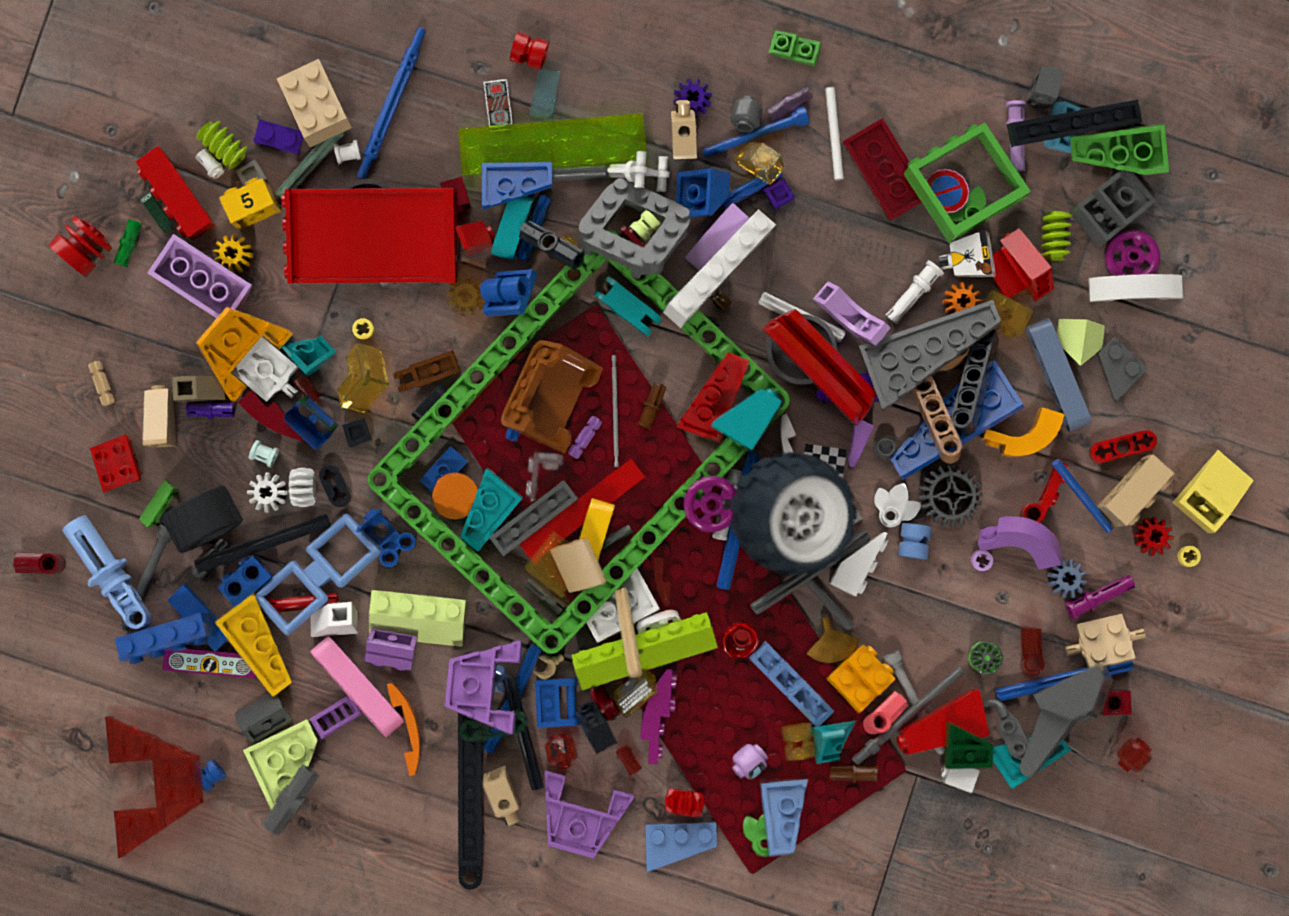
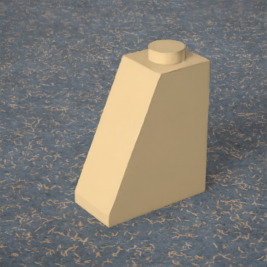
[143,385,177,448]

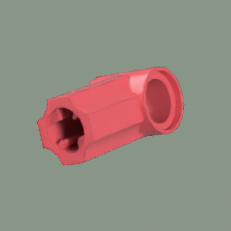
[863,691,908,735]

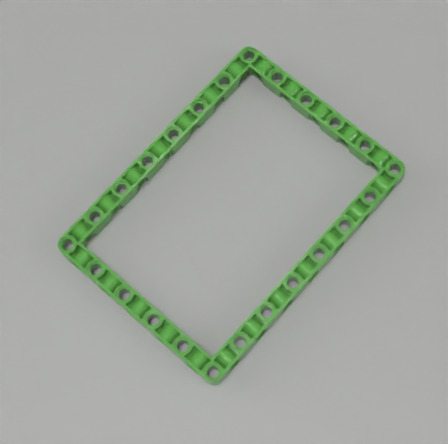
[368,228,790,654]

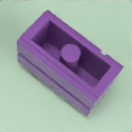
[365,628,418,671]

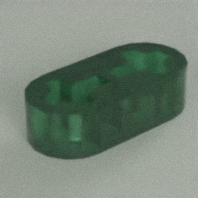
[139,191,174,233]

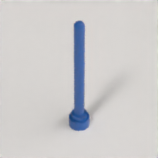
[702,106,810,157]

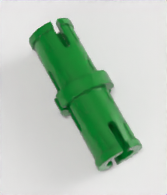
[113,219,143,268]

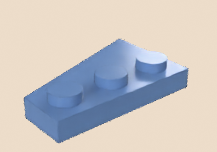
[760,779,808,856]
[646,822,717,872]

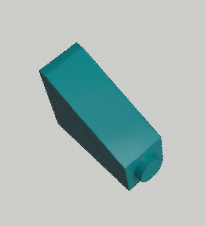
[711,388,782,451]

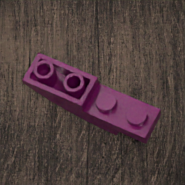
[640,668,677,764]

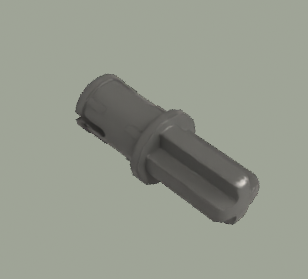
[524,576,567,616]

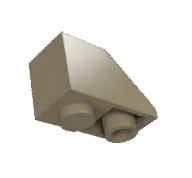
[172,376,226,403]

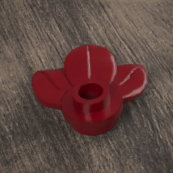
[590,684,621,721]

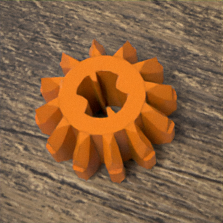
[942,282,982,314]

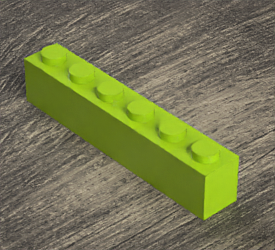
[571,612,718,690]

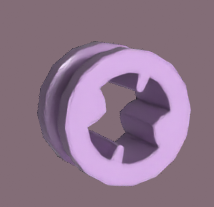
[971,550,993,571]

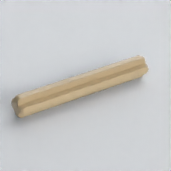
[614,588,642,677]

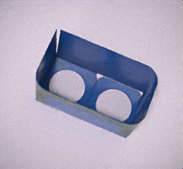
[284,394,338,450]

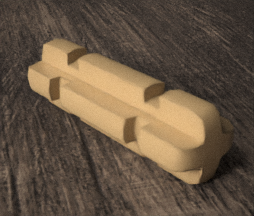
[88,361,115,406]

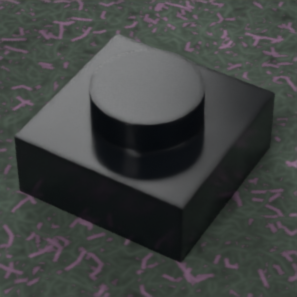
[342,418,372,448]

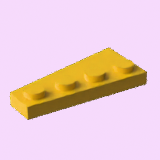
[215,593,292,697]

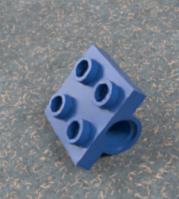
[480,269,538,317]

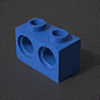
[218,556,274,607]

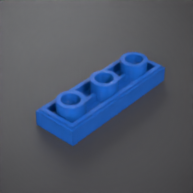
[167,584,228,652]

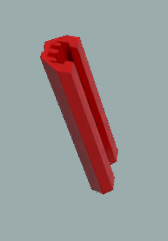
[762,309,877,426]

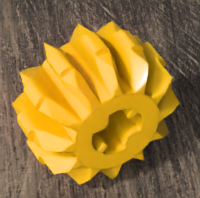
[213,234,253,273]

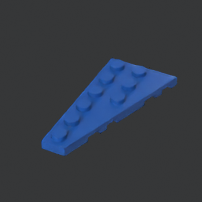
[890,355,1025,480]

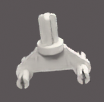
[608,151,670,192]

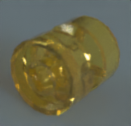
[781,722,817,761]

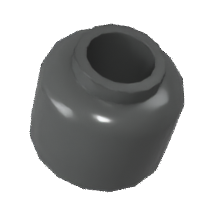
[731,96,763,132]

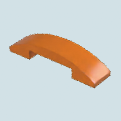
[387,682,421,776]

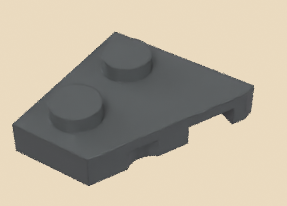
[1097,336,1148,401]

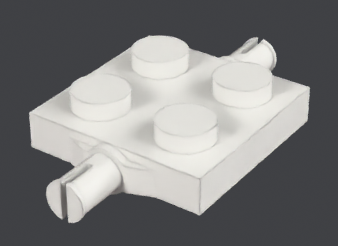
[232,337,298,402]

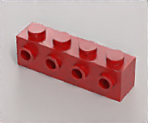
[135,146,215,241]

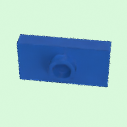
[419,446,468,492]

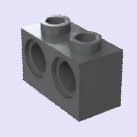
[1027,65,1065,109]

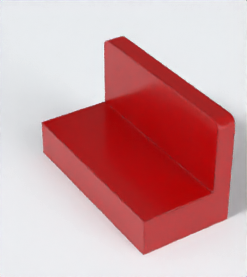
[991,246,1030,301]

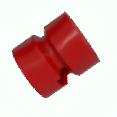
[509,32,549,71]

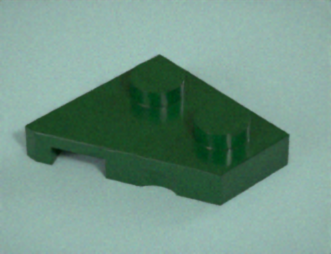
[944,722,994,769]

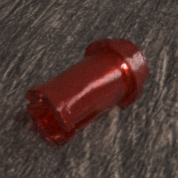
[294,374,322,402]
[615,744,642,776]

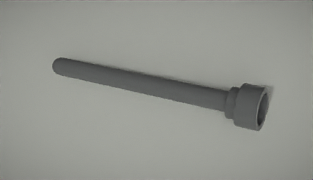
[120,524,171,631]

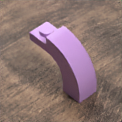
[813,282,890,346]

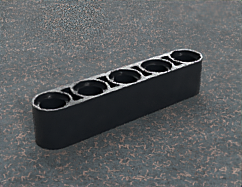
[951,329,999,436]

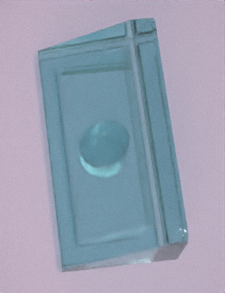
[529,70,561,120]

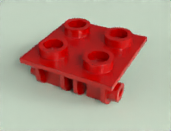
[90,434,142,493]

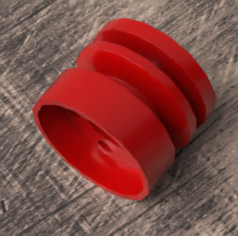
[48,215,113,277]

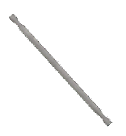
[612,355,619,468]

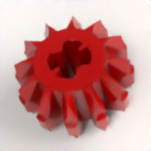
[1133,517,1174,556]
[664,788,705,817]

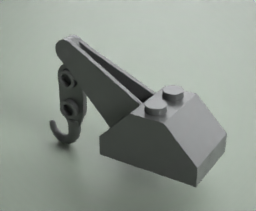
[983,664,1113,776]

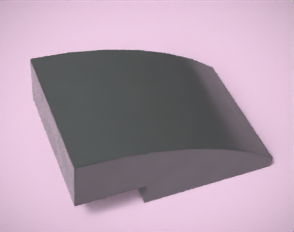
[1069,170,1156,248]

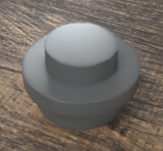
[873,436,897,459]

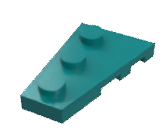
[460,467,523,552]

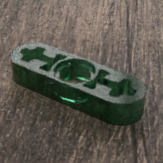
[459,710,528,742]

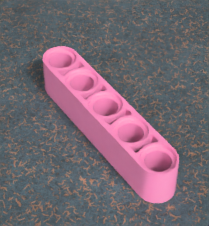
[310,636,404,738]

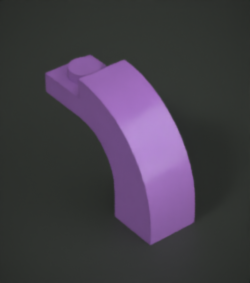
[978,516,1063,570]

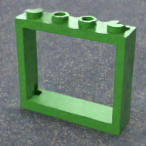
[904,123,1031,243]

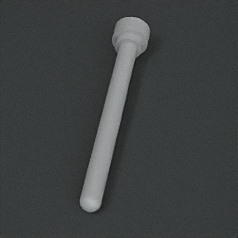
[882,650,945,755]

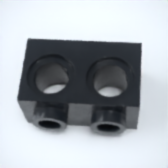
[575,701,617,754]

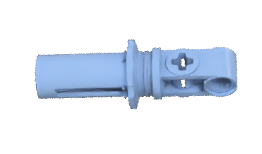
[62,515,152,629]

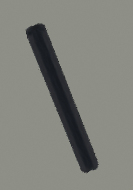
[503,677,544,791]

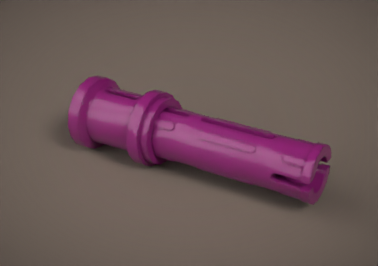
[1064,574,1136,621]

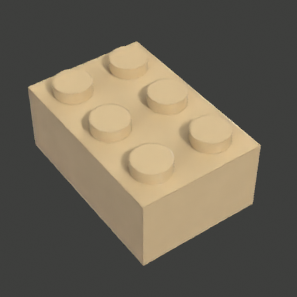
[277,59,352,147]
[1097,454,1174,527]

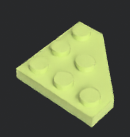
[243,719,318,810]

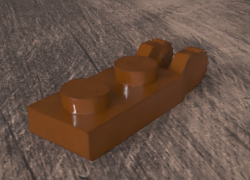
[393,350,462,393]

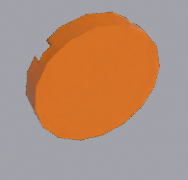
[431,472,478,520]

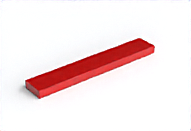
[519,459,645,563]

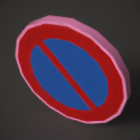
[926,169,969,214]

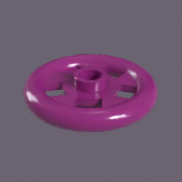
[1105,229,1160,276]
[684,476,737,532]

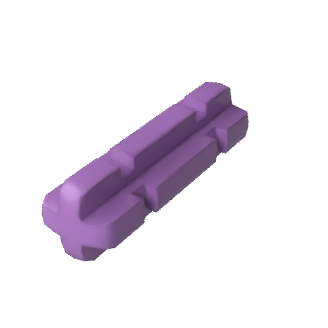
[568,416,602,459]

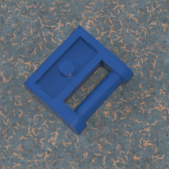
[535,678,580,728]

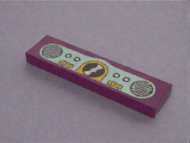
[162,648,257,679]

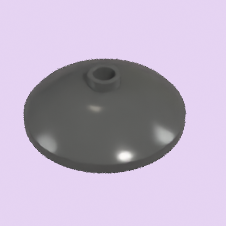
[767,314,837,385]

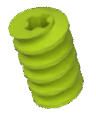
[196,120,248,171]
[1041,211,1072,261]

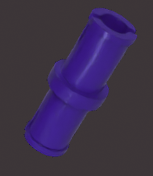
[186,401,236,419]

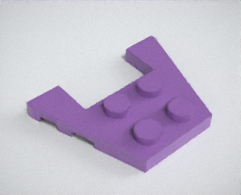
[445,641,523,735]
[545,770,634,858]

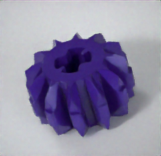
[673,78,712,119]

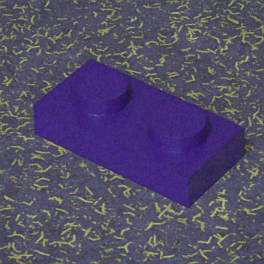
[253,119,304,156]

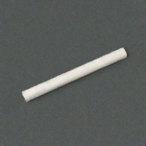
[825,87,844,180]

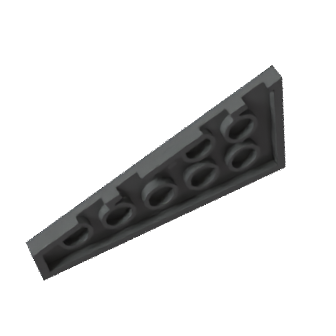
[859,300,1001,412]

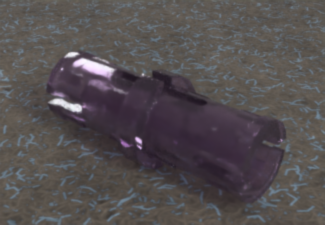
[766,85,813,122]

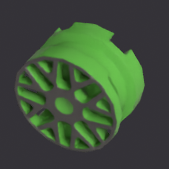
[968,641,1004,674]

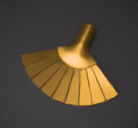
[807,617,859,663]

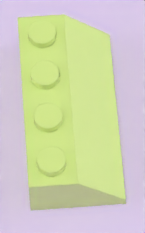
[369,590,468,647]

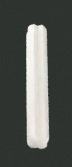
[759,292,845,343]

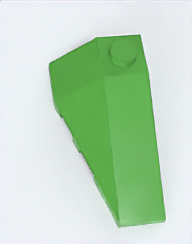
[1070,124,1169,175]

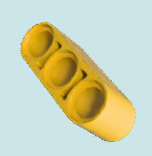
[579,498,615,562]

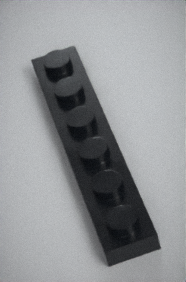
[1007,99,1142,147]

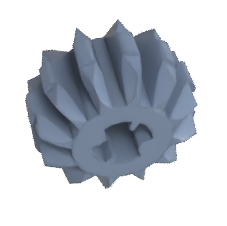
[1047,559,1087,598]

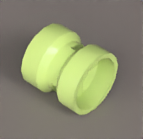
[629,210,661,243]

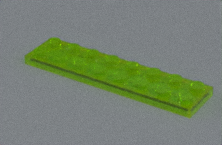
[458,113,647,176]

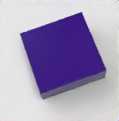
[763,178,795,210]

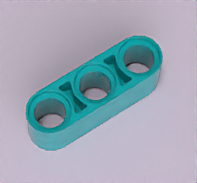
[491,196,535,261]

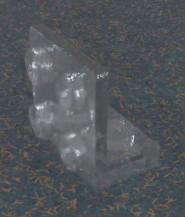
[526,453,564,502]

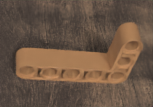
[912,348,969,463]

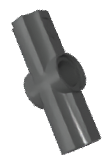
[262,764,320,836]

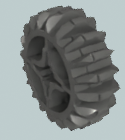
[919,464,983,528]

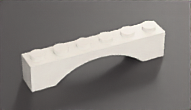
[663,209,776,328]

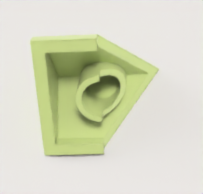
[1056,319,1105,366]

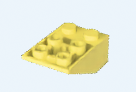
[1172,450,1254,533]

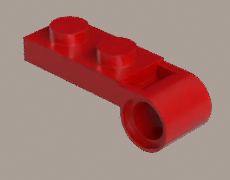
[1020,462,1068,523]

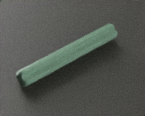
[275,132,344,199]

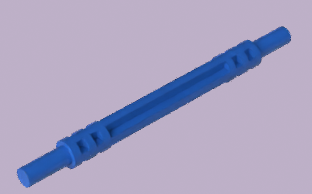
[356,28,426,179]

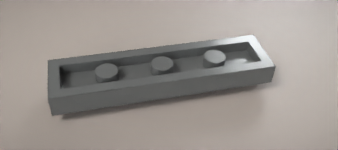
[489,480,578,556]

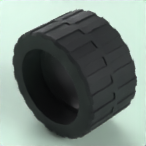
[162,486,243,553]

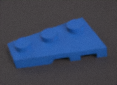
[482,162,553,210]

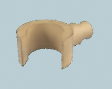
[532,654,564,680]

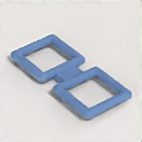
[254,514,381,635]

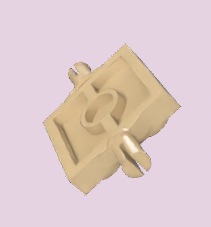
[1065,614,1146,668]

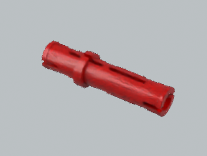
[267,592,339,613]

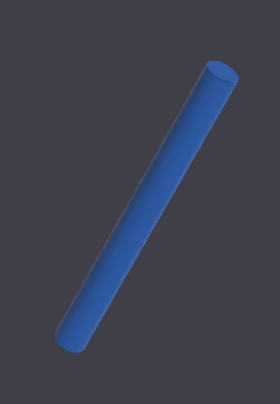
[1052,459,1114,533]

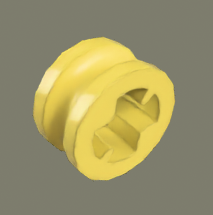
[352,318,374,340]
[1177,546,1201,567]

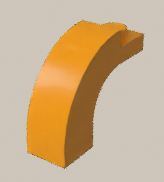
[980,407,1065,457]

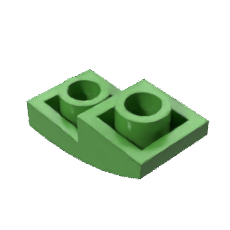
[769,30,822,67]

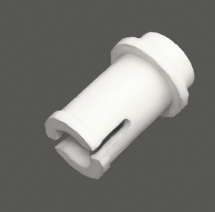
[196,148,225,179]

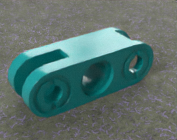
[593,276,662,337]

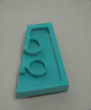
[993,737,1071,789]

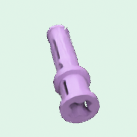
[1006,100,1027,173]

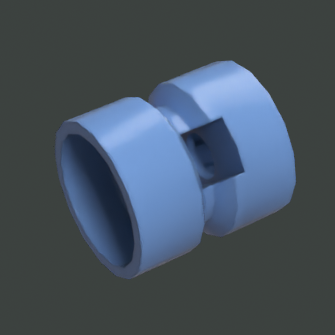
[898,523,932,560]

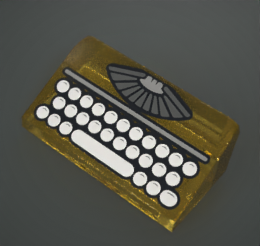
[612,669,657,718]

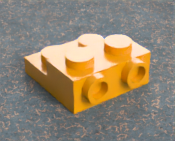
[826,644,895,713]

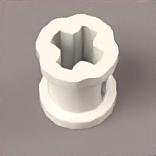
[334,140,361,165]

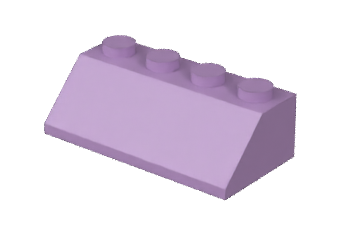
[147,234,252,318]

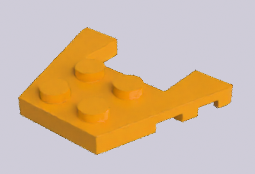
[196,307,293,403]

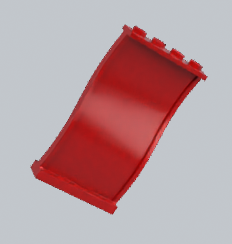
[281,188,458,284]

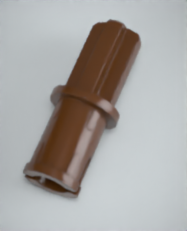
[637,383,666,430]
[829,764,877,783]

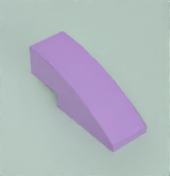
[685,203,750,271]

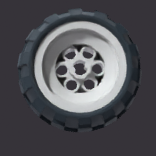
[730,452,857,575]

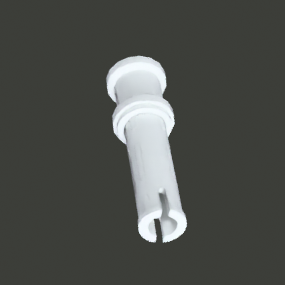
[885,260,944,325]

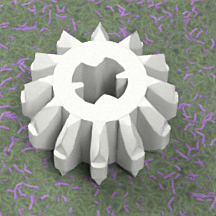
[288,468,317,507]
[247,473,288,513]

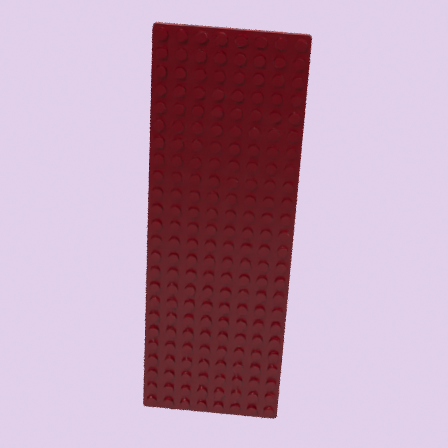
[442,305,906,874]

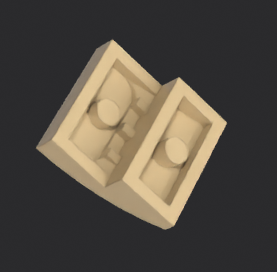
[550,539,606,592]

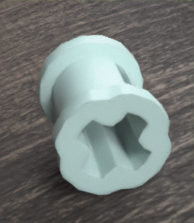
[249,440,279,468]

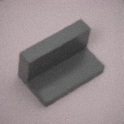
[235,693,293,745]

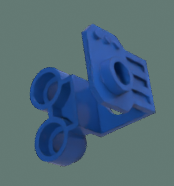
[356,508,416,567]

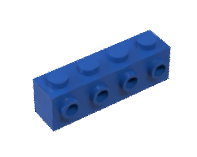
[115,613,217,665]

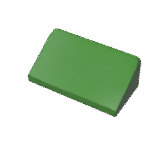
[139,480,179,528]

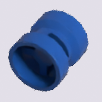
[193,759,227,792]

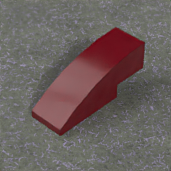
[238,390,305,442]

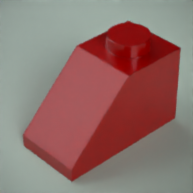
[455,221,495,256]

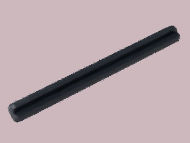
[194,514,331,573]

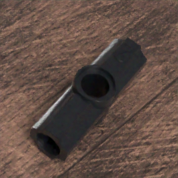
[519,220,585,270]

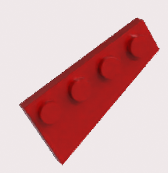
[676,352,749,443]

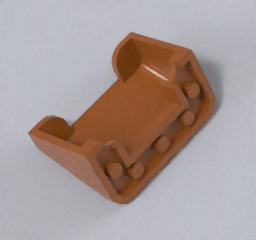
[501,340,603,453]

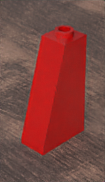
[897,689,990,754]

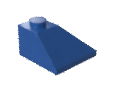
[676,168,730,218]

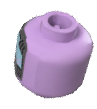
[732,744,768,780]

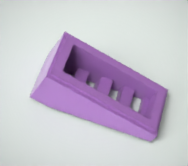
[847,420,874,469]
[309,696,362,740]

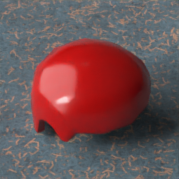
[722,622,759,658]

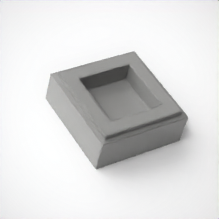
[235,159,268,186]

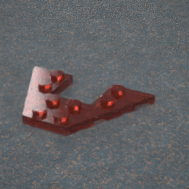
[105,716,204,858]

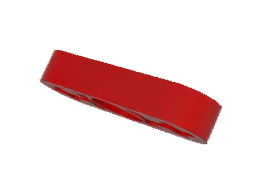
[1089,430,1157,463]

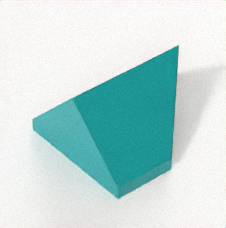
[282,335,336,377]
[812,720,857,764]

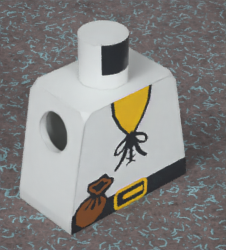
[939,230,996,277]

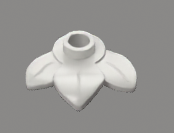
[874,483,921,528]

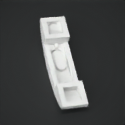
[1088,274,1183,302]

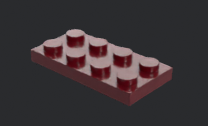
[842,118,922,222]

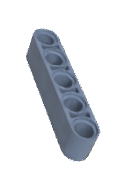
[1026,318,1092,432]

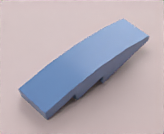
[748,641,834,727]

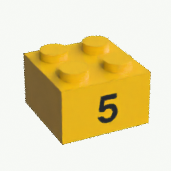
[219,178,281,230]

